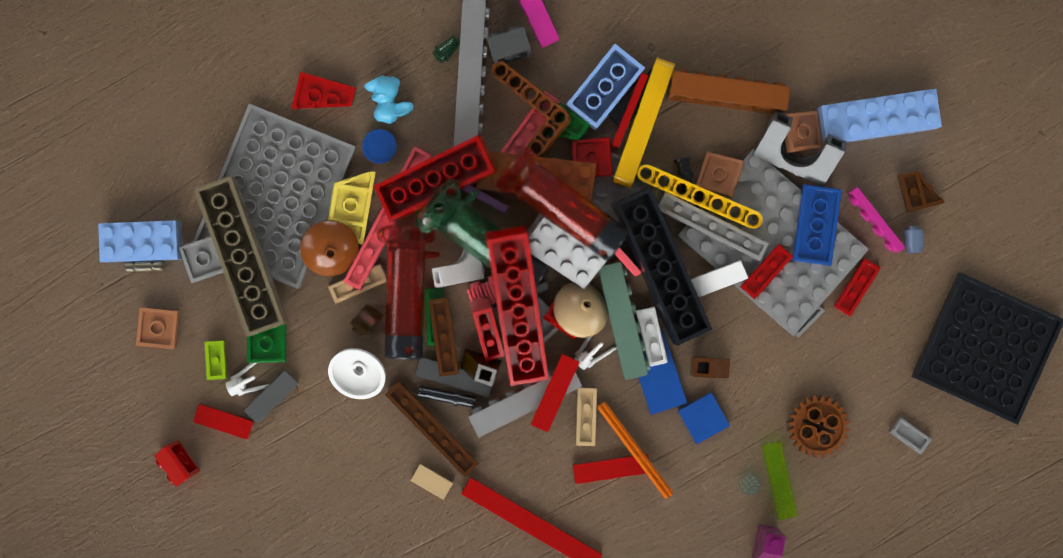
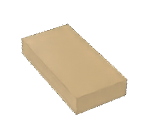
[411,463,453,500]

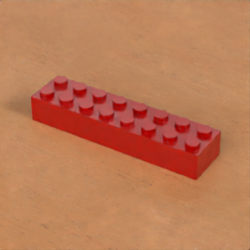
[485,226,549,386]

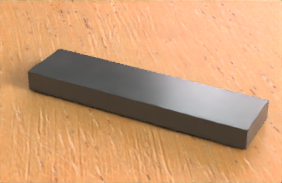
[415,357,492,397]

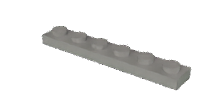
[658,192,769,261]

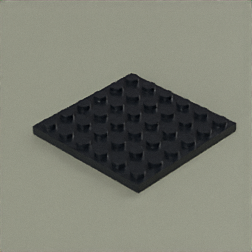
[911,273,1063,425]

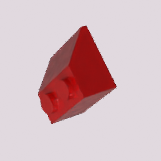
[154,440,200,487]

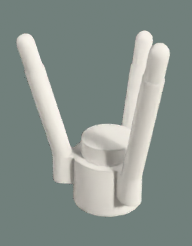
[574,336,617,370]
[226,363,269,396]

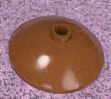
[300,220,359,276]

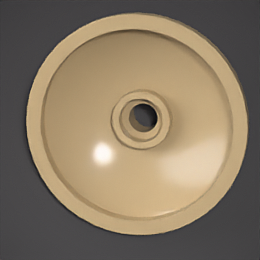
[553,282,608,338]

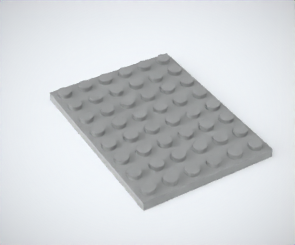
[193,104,357,289]
[677,149,869,336]

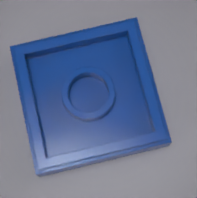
[677,392,730,444]

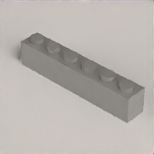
[468,372,582,438]

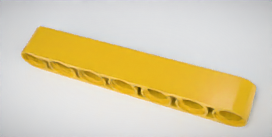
[613,57,675,189]
[636,165,762,229]

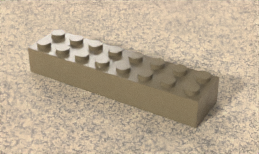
[194,176,288,337]

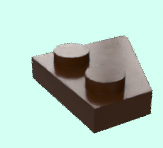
[898,170,945,212]

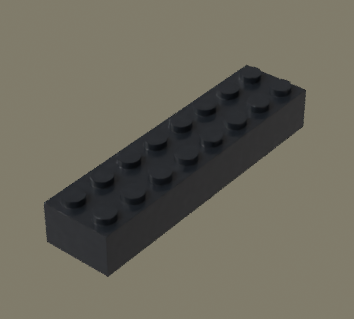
[611,187,713,346]

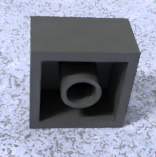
[487,25,531,64]

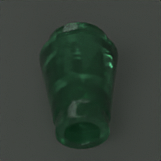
[432,36,460,64]

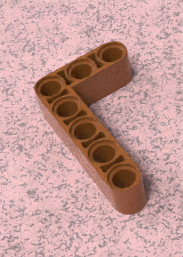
[491,61,571,157]

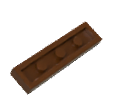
[429,297,459,377]

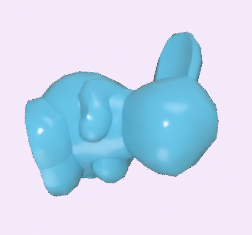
[364,75,414,124]

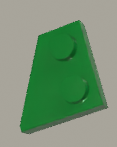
[545,102,590,140]

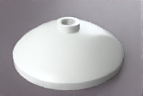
[328,348,386,399]

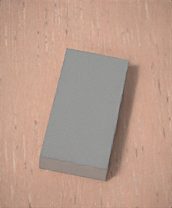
[888,416,932,455]

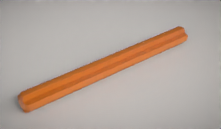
[597,402,673,499]

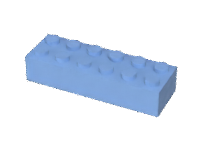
[816,89,942,143]

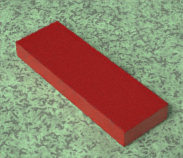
[739,244,793,300]
[833,258,881,317]
[193,403,254,440]

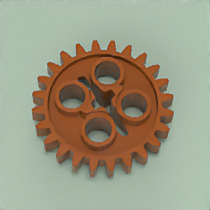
[787,395,850,458]

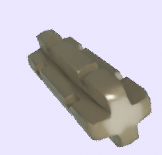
[125,261,164,272]

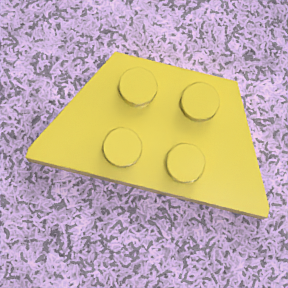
[327,171,376,245]

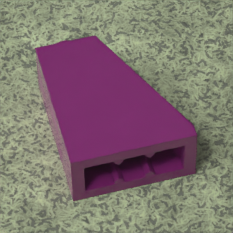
[752,524,786,558]

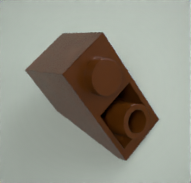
[690,356,730,378]

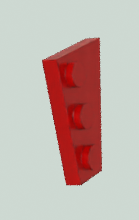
[291,72,357,109]

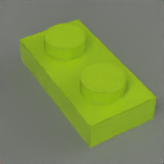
[204,340,228,380]

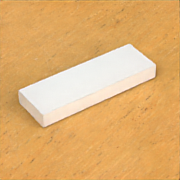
[691,260,748,297]
[636,306,668,367]

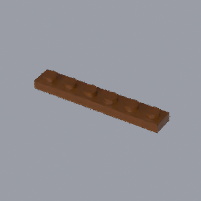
[385,381,479,477]

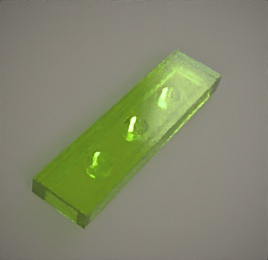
[761,441,798,521]

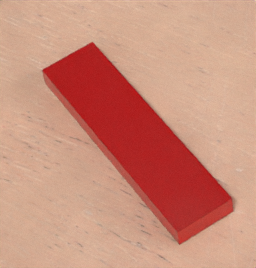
[611,73,649,149]
[530,354,580,433]
[572,453,649,484]

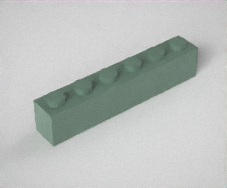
[598,262,650,380]

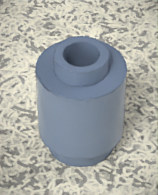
[903,226,924,253]

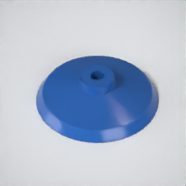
[362,129,397,164]

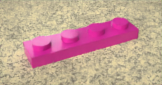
[847,187,905,253]

